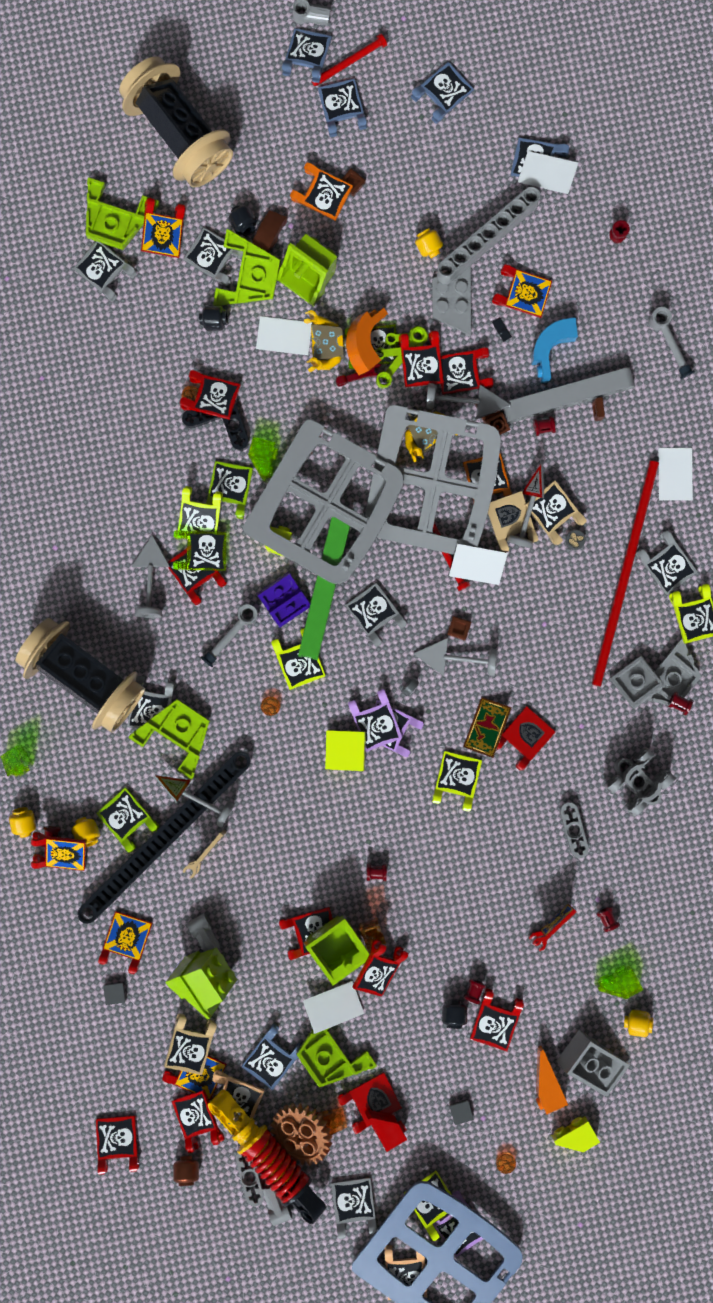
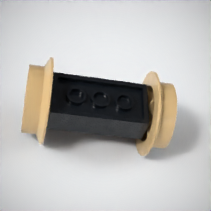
[119,56,233,187]
[15,618,145,733]

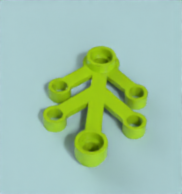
[375,326,428,389]

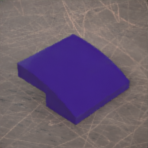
[256,572,310,628]

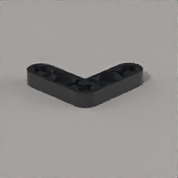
[182,404,249,451]

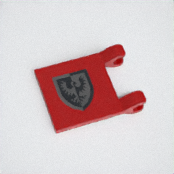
[497,706,555,771]
[337,1072,402,1134]

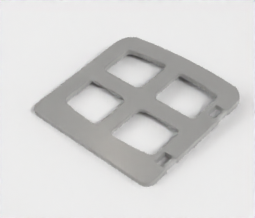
[365,405,501,555]
[243,420,403,584]

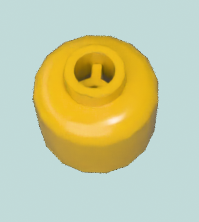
[415,228,443,258]
[9,807,37,838]
[71,817,101,848]
[624,1010,654,1037]

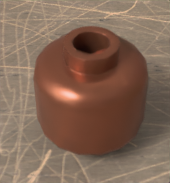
[173,1156,199,1186]

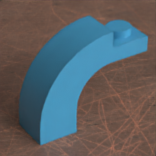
[531,318,578,383]

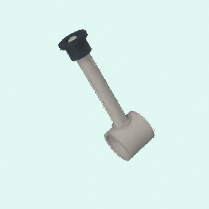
[648,307,695,379]
[200,604,259,667]

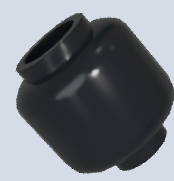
[228,205,257,236]
[199,305,228,331]
[442,999,468,1029]

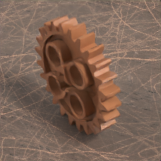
[270,1103,333,1166]

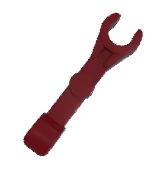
[336,364,381,387]

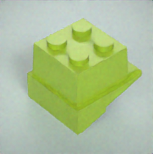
[277,234,337,307]
[304,915,370,985]
[165,947,238,1020]

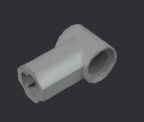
[292,0,331,26]
[187,913,221,952]
[262,1185,293,1226]

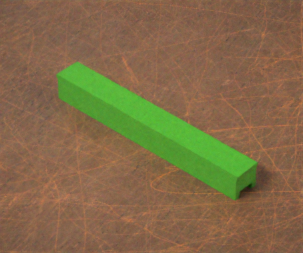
[298,509,354,660]

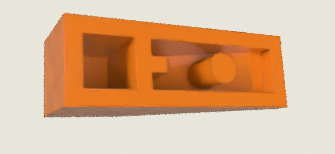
[535,1046,568,1114]

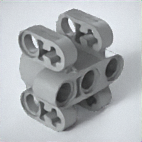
[604,748,676,817]

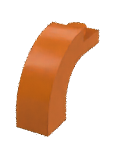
[346,308,388,375]

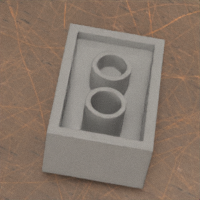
[556,1030,630,1097]

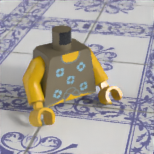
[304,310,347,372]
[405,406,458,462]

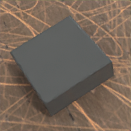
[103,982,126,1005]
[449,1099,474,1125]

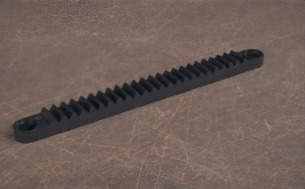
[77,751,251,924]

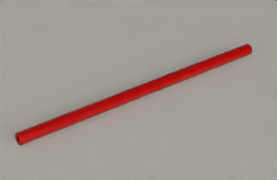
[592,461,659,687]

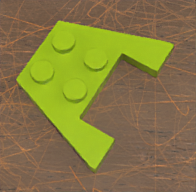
[86,177,160,250]
[213,229,281,306]
[128,699,209,779]
[296,1028,377,1088]

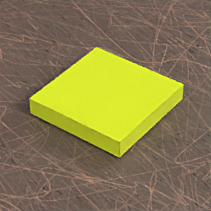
[325,730,366,771]

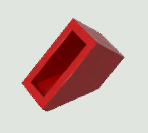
[365,1110,407,1152]

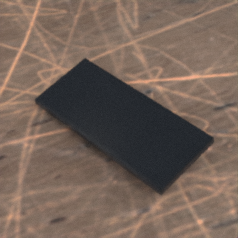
[492,318,512,342]

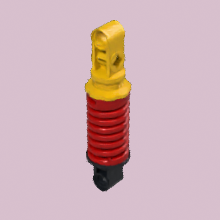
[208,1090,326,1224]

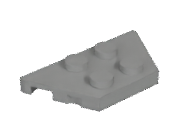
[432,266,471,336]
[647,638,701,705]

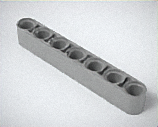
[437,187,540,284]
[504,367,635,423]

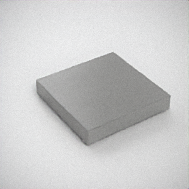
[610,655,665,709]

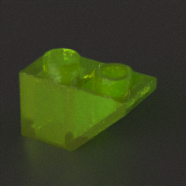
[248,437,279,483]
[1,745,34,778]
[595,965,643,999]

